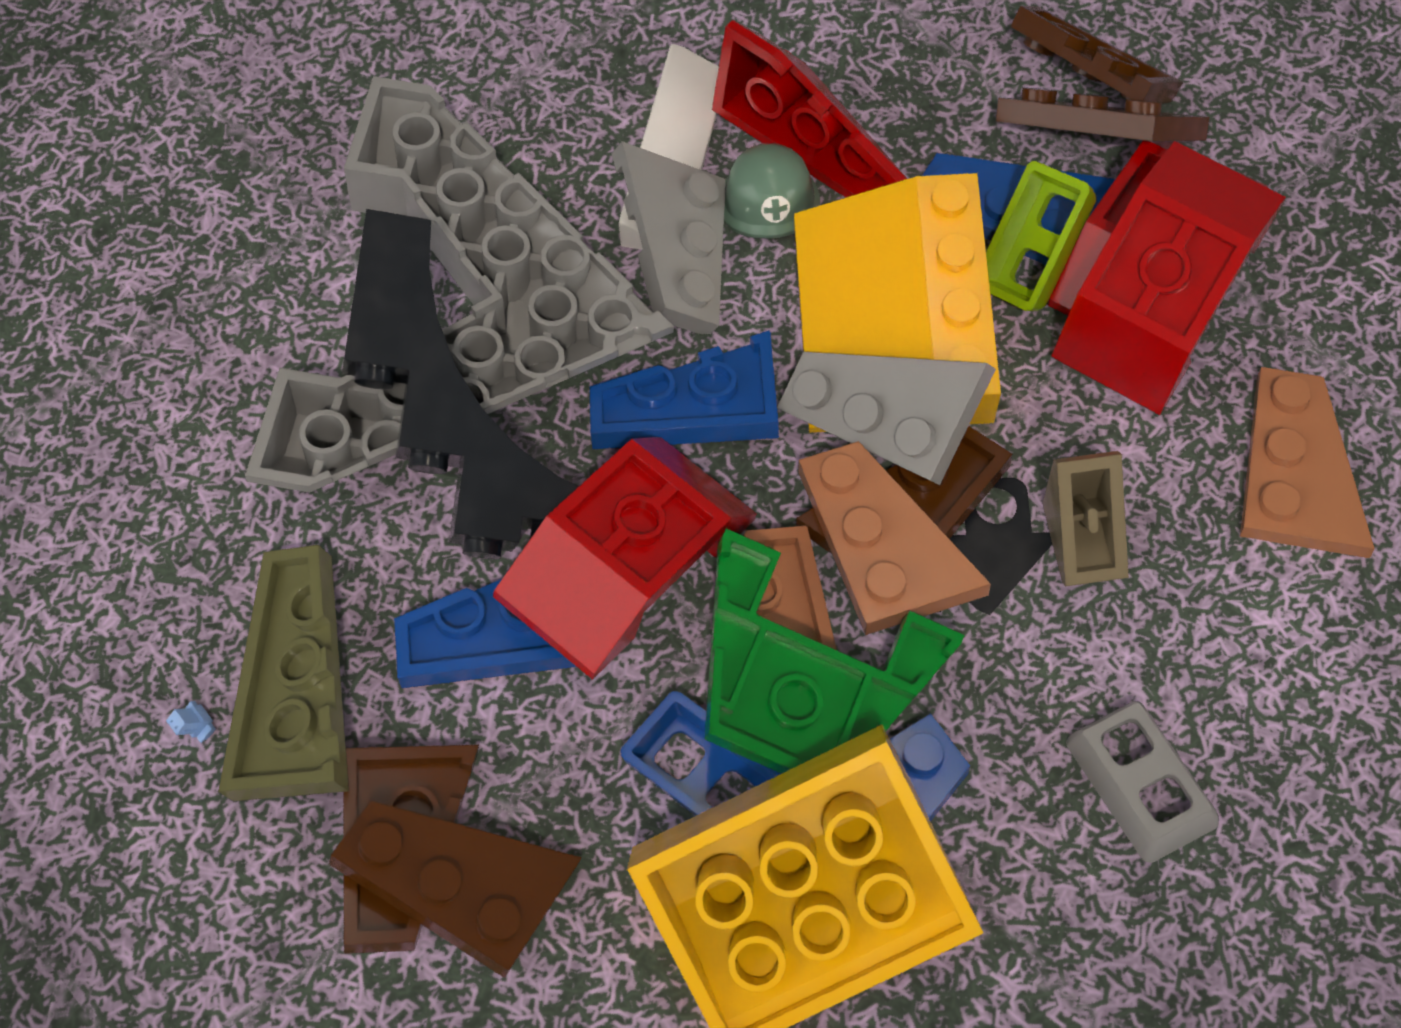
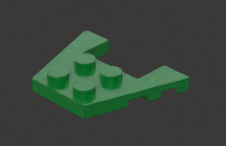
[705,528,964,774]

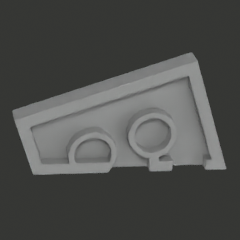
[611,141,726,334]
[777,352,996,485]

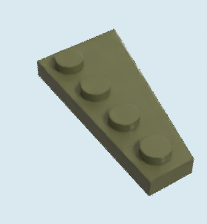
[218,545,349,801]

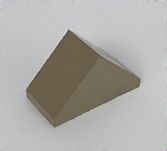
[1042,451,1129,587]

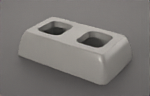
[1066,701,1219,863]

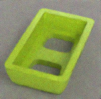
[986,161,1096,312]

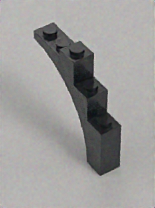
[342,209,579,559]

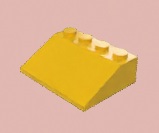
[794,173,1001,433]
[627,725,983,1028]

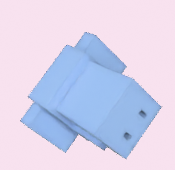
[166,701,216,743]

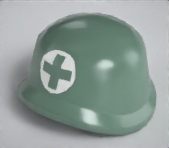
[724,143,820,239]

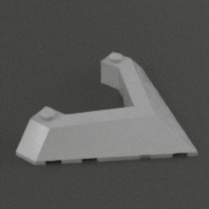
[245,76,674,493]

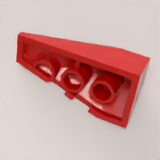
[712,20,908,198]

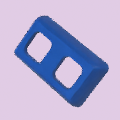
[620,691,781,816]

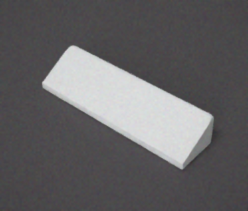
[619,44,719,250]

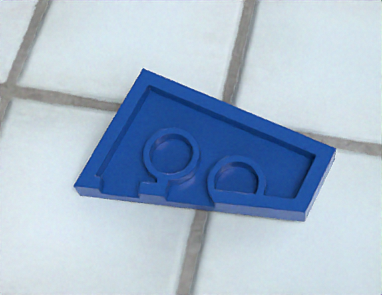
[590,330,779,450]
[394,570,576,688]

